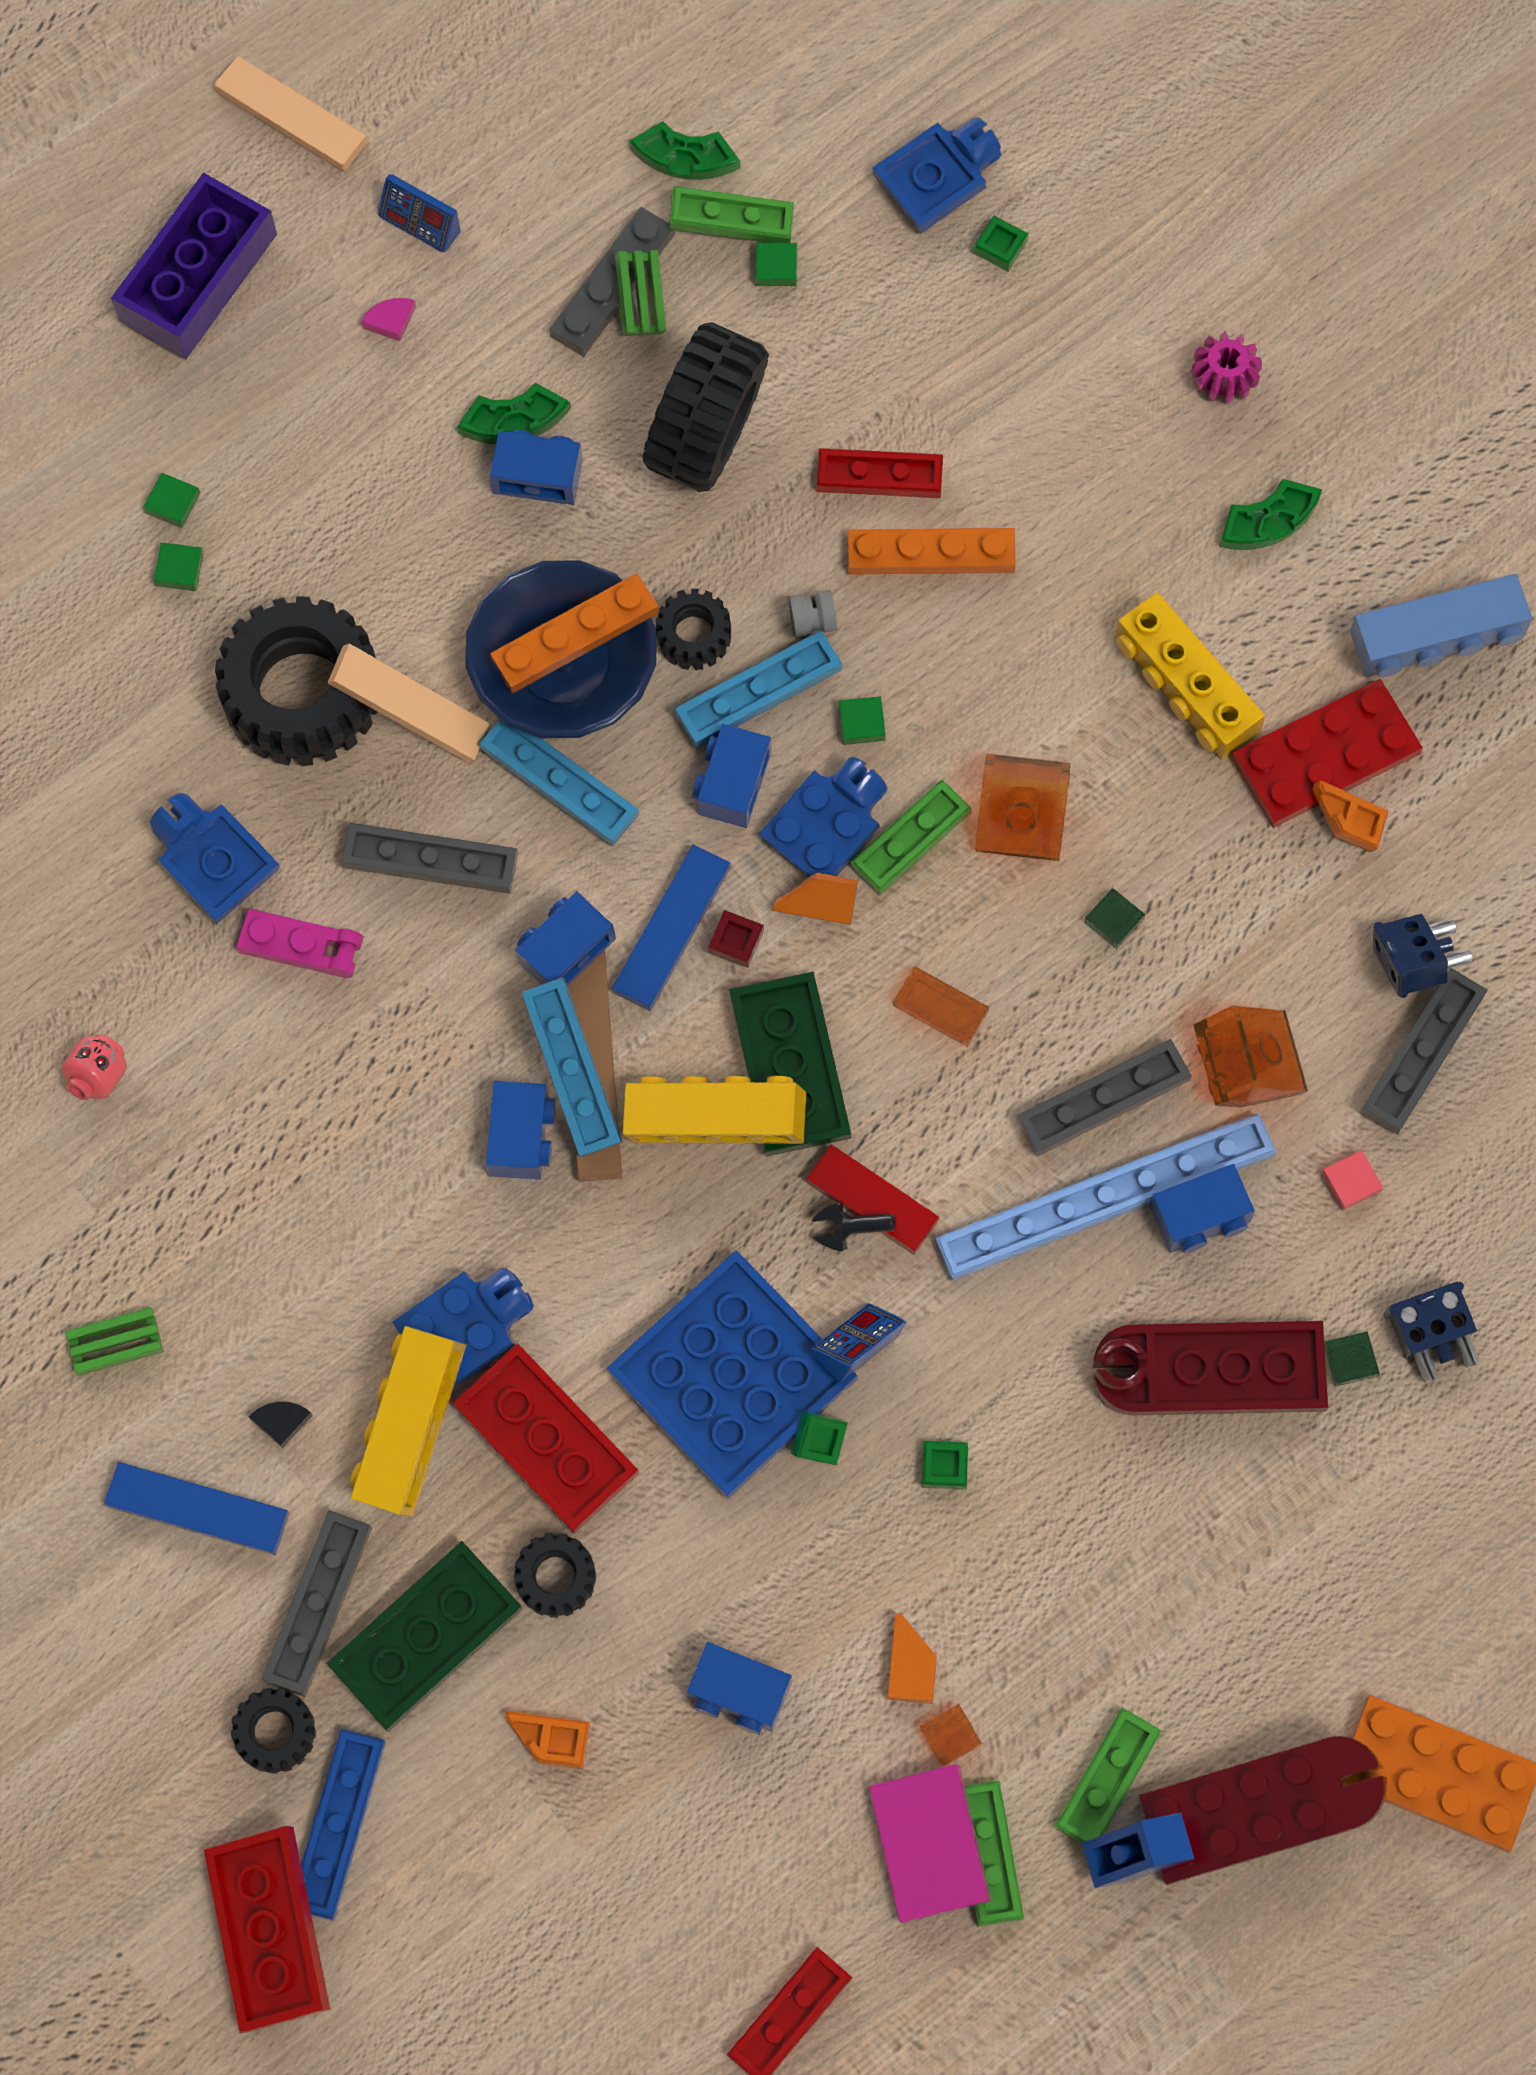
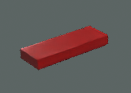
[817,448,943,498]
[806,1144,939,1255]
[726,1946,853,2075]

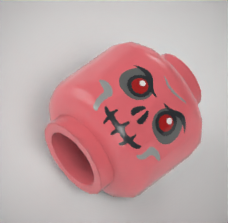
[61,1035,127,1100]

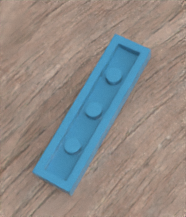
[675,630,842,749]
[479,720,639,846]
[521,977,623,1157]

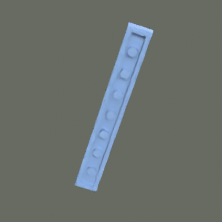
[935,1113,1276,1281]

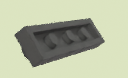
[549,207,675,357]
[341,823,518,894]
[1360,968,1488,1135]
[1017,1039,1192,1157]
[261,1510,372,1697]

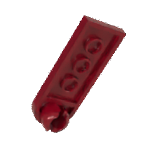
[1093,1321,1328,1416]
[1139,1736,1387,1885]

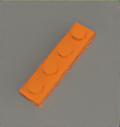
[848,528,1016,575]
[490,573,659,694]

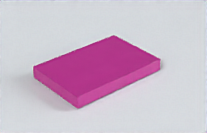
[869,1764,992,1924]

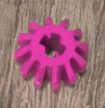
[1191,331,1262,405]

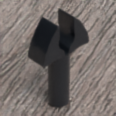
[812,1201,896,1251]

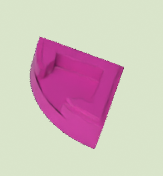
[361,298,416,341]

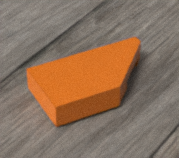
[1312,781,1388,852]
[773,873,858,925]
[887,1614,937,1704]
[505,1711,590,1769]

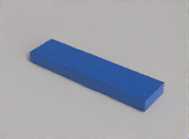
[612,844,731,1012]
[104,1462,289,1556]
[301,1729,386,1921]

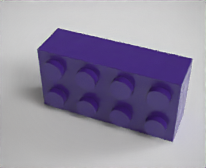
[111,172,277,359]

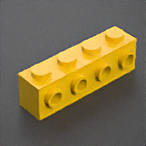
[1115,592,1265,760]
[623,1076,806,1144]
[350,1326,466,1516]

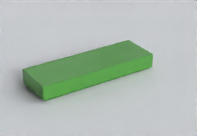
[669,186,794,243]
[850,779,972,896]
[1054,1707,1162,1844]
[965,1780,1024,1927]

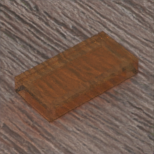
[893,966,989,1047]

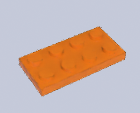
[1342,1695,1536,1853]

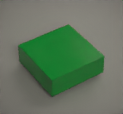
[973,215,1029,271]
[756,242,797,286]
[143,472,201,528]
[153,542,204,591]
[839,696,886,745]
[791,1411,848,1466]
[922,1441,968,1490]

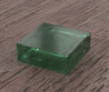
[1084,888,1145,949]
[1325,1331,1380,1387]

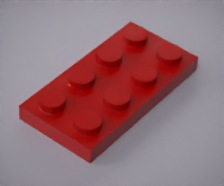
[1232,678,1423,828]
[452,1343,639,1534]
[204,1826,331,2033]

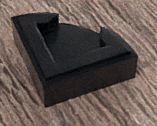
[248,1402,313,1448]

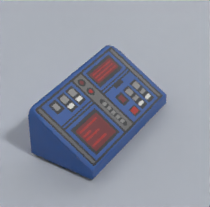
[378,174,461,252]
[809,1303,906,1383]

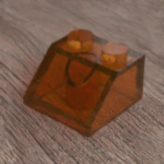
[974,753,1071,861]
[1193,1005,1308,1108]

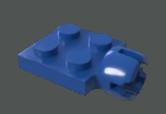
[873,117,1002,233]
[759,757,887,877]
[150,793,280,925]
[392,1267,534,1389]

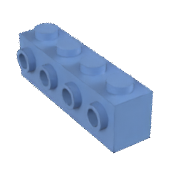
[1350,573,1533,677]

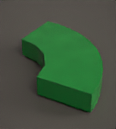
[629,121,741,180]
[457,382,571,444]
[1219,479,1322,550]

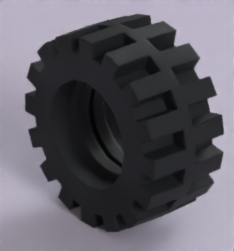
[656,588,731,670]
[514,1533,596,1618]
[231,1688,316,1774]

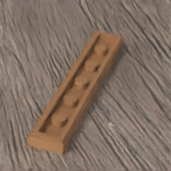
[568,950,622,1182]

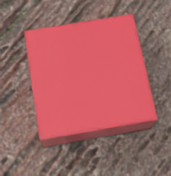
[1322,1150,1383,1210]

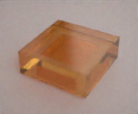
[919,1704,982,1767]

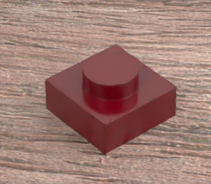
[708,910,764,968]

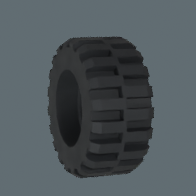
[642,322,769,492]
[215,596,378,766]

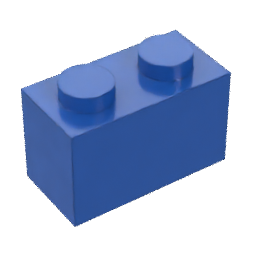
[490,430,583,505]
[692,724,772,828]
[515,891,616,986]
[486,1081,556,1180]
[1149,1163,1255,1254]
[687,1642,792,1735]
[1082,1813,1194,1889]

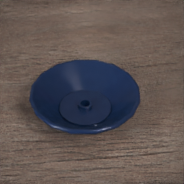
[465,560,656,738]

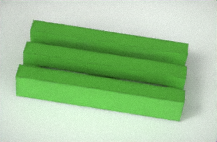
[615,250,666,336]
[66,1307,164,1376]

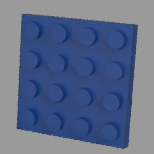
[606,1250,858,1499]

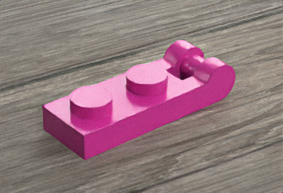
[236,908,364,978]

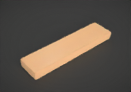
[214,56,368,172]
[328,643,490,763]

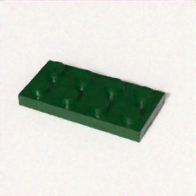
[729,972,851,1157]
[326,1541,523,1732]

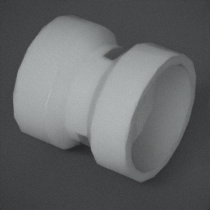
[789,590,837,637]

